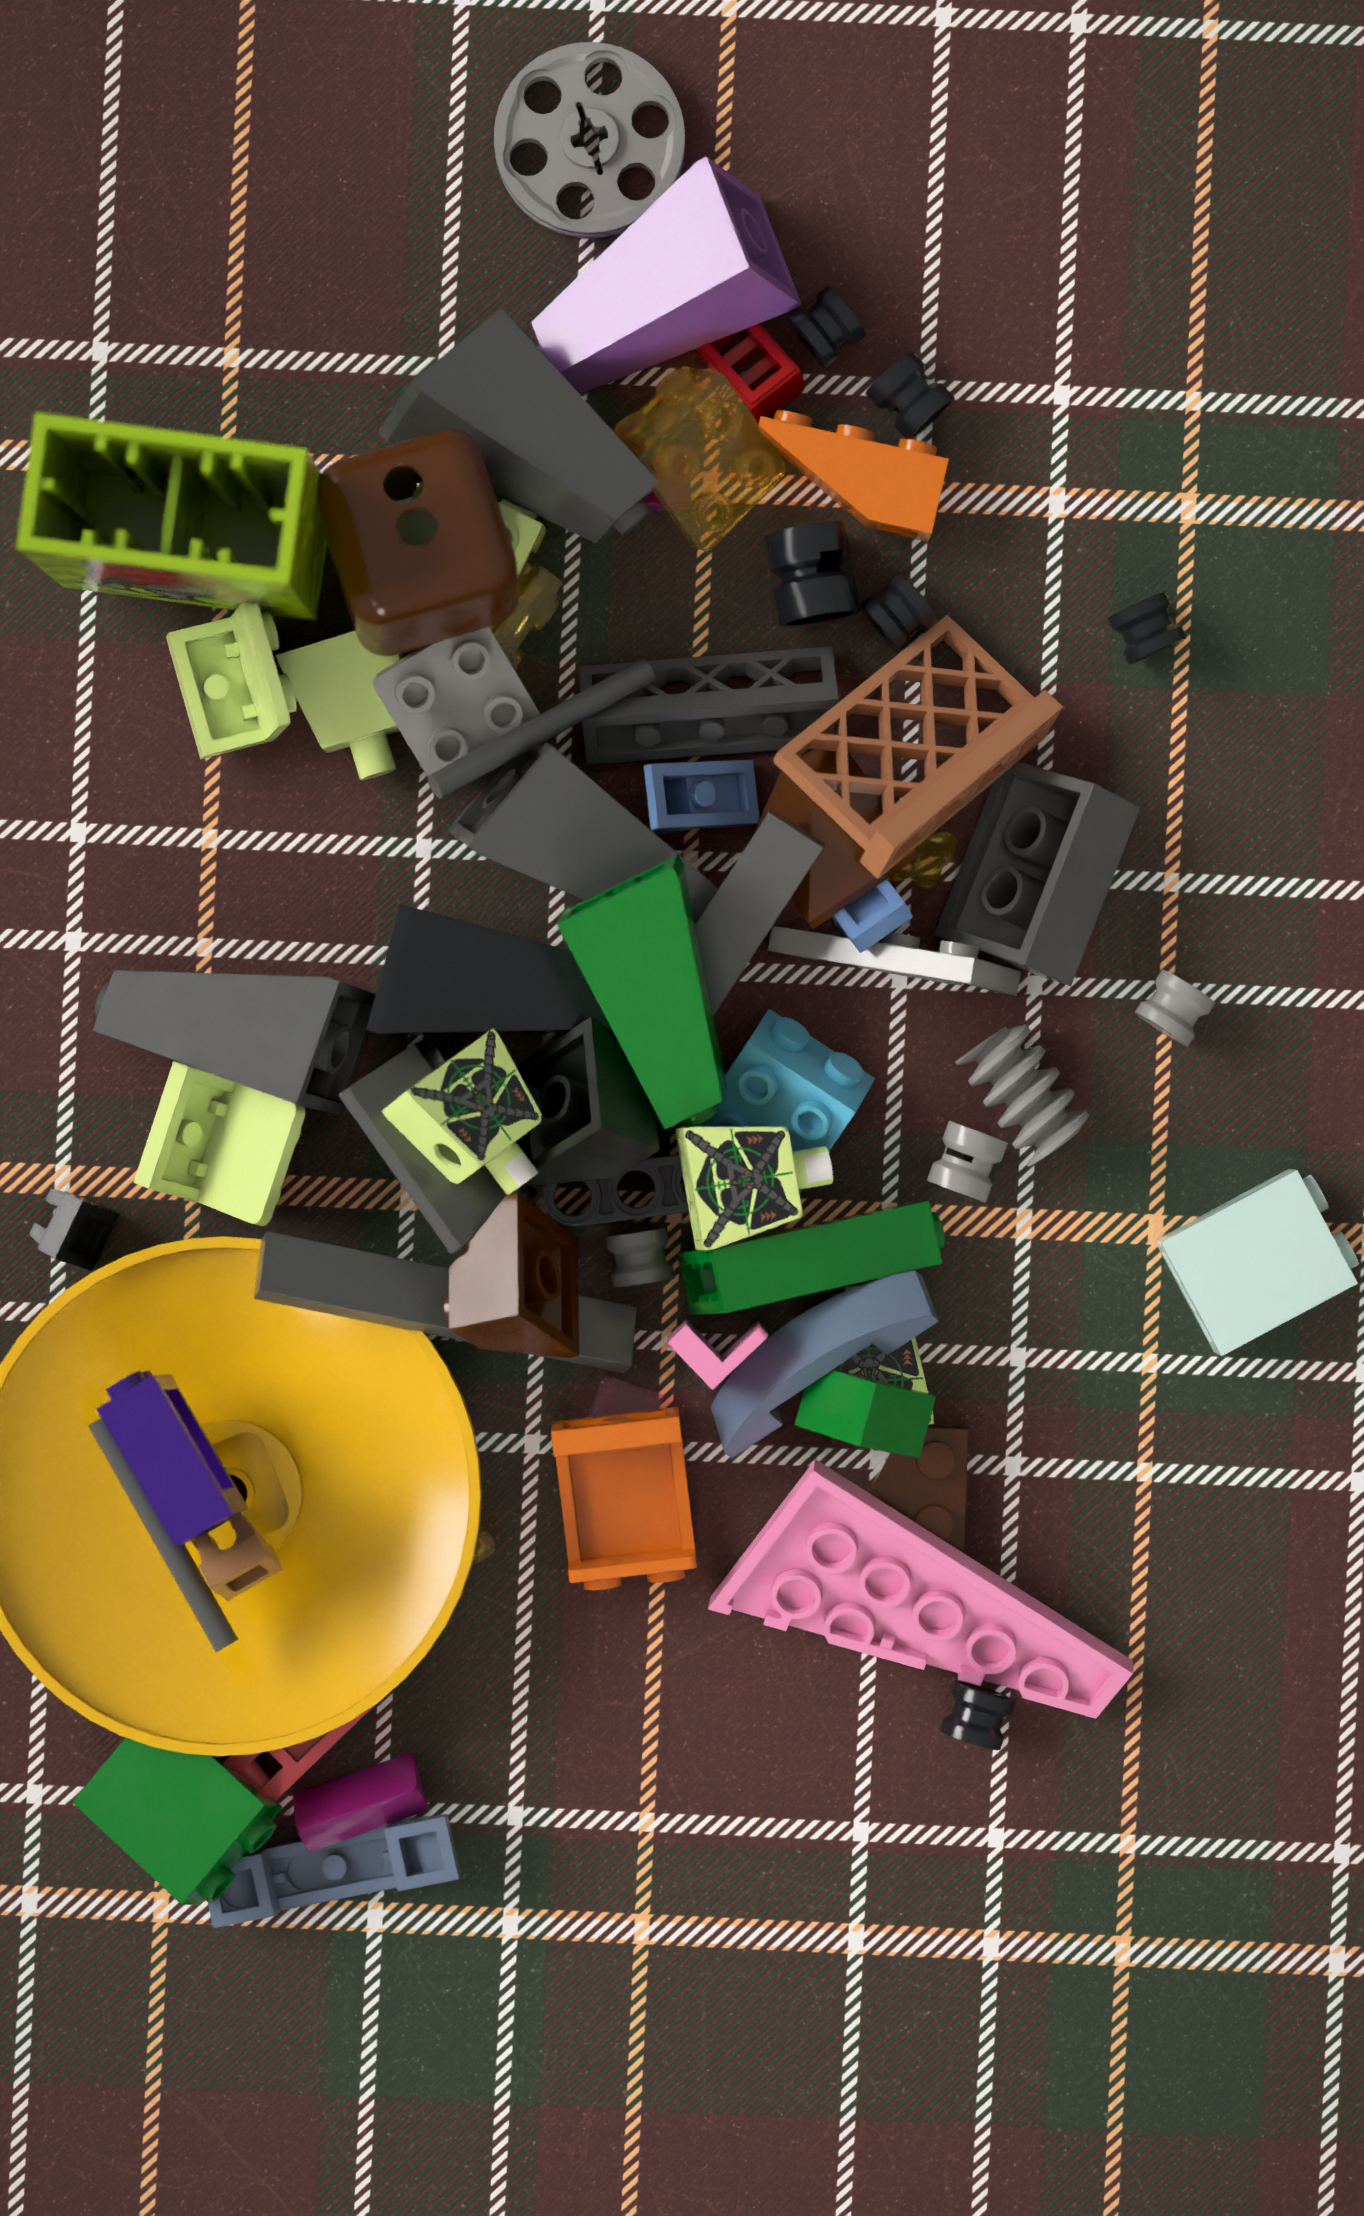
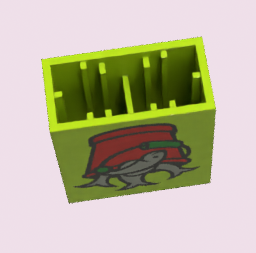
[17,412,327,621]

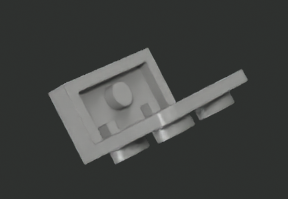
[373,627,540,777]

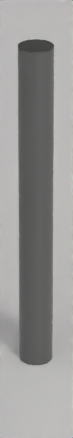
[428,659,655,799]
[88,1418,238,1652]

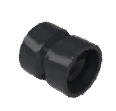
[764,521,860,627]

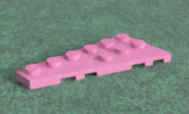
[708,1459,1133,1719]

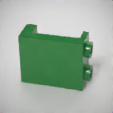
[72,1738,282,1905]

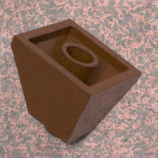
[749,749,919,930]
[444,1193,579,1358]

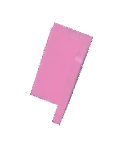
[667,1319,769,1390]

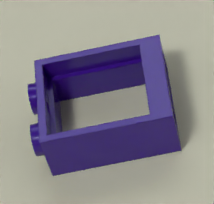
[96,1370,249,1547]

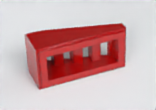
[694,323,805,426]

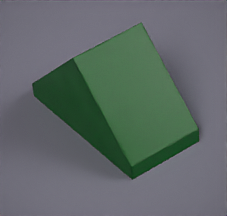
[795,1369,936,1458]

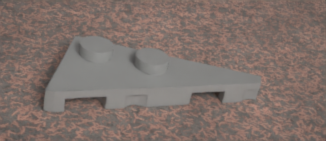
[768,926,1021,996]

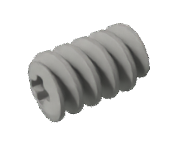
[955,1024,1089,1167]

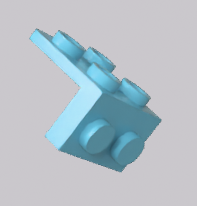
[694,1009,875,1194]

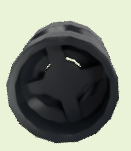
[865,350,955,439]

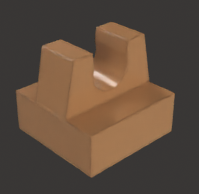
[195,1513,284,1601]

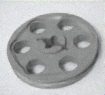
[494,42,685,239]

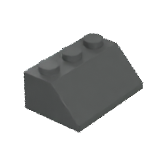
[934,762,1140,986]
[338,1038,538,1254]

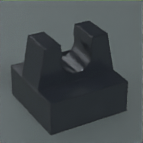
[29,1189,119,1271]

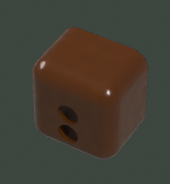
[317,429,519,656]

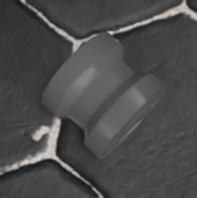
[605,1227,675,1287]

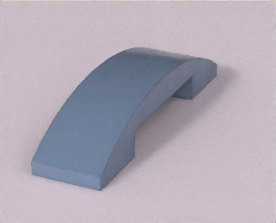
[710,1270,939,1458]
[208,1814,461,1928]

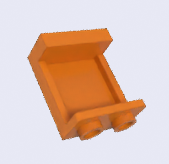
[551,1407,697,1590]

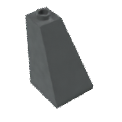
[378,308,659,543]
[447,742,719,924]
[93,970,376,1116]

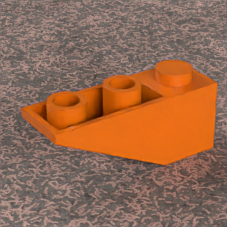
[757,410,949,542]

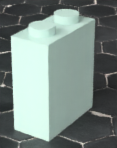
[1155,1169,1359,1356]

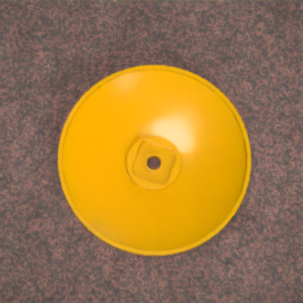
[0,1236,482,1756]

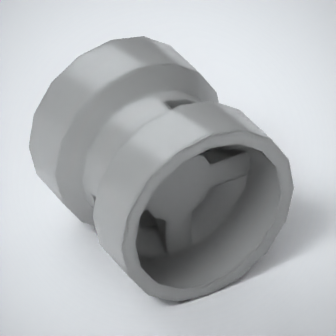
[926,1121,1008,1203]

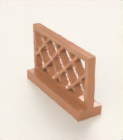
[773,615,1063,879]

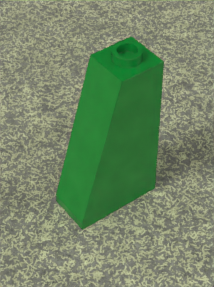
[557,854,727,1129]
[677,1201,945,1315]

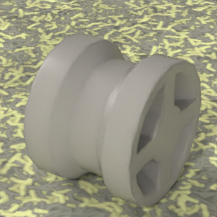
[1134,970,1216,1047]

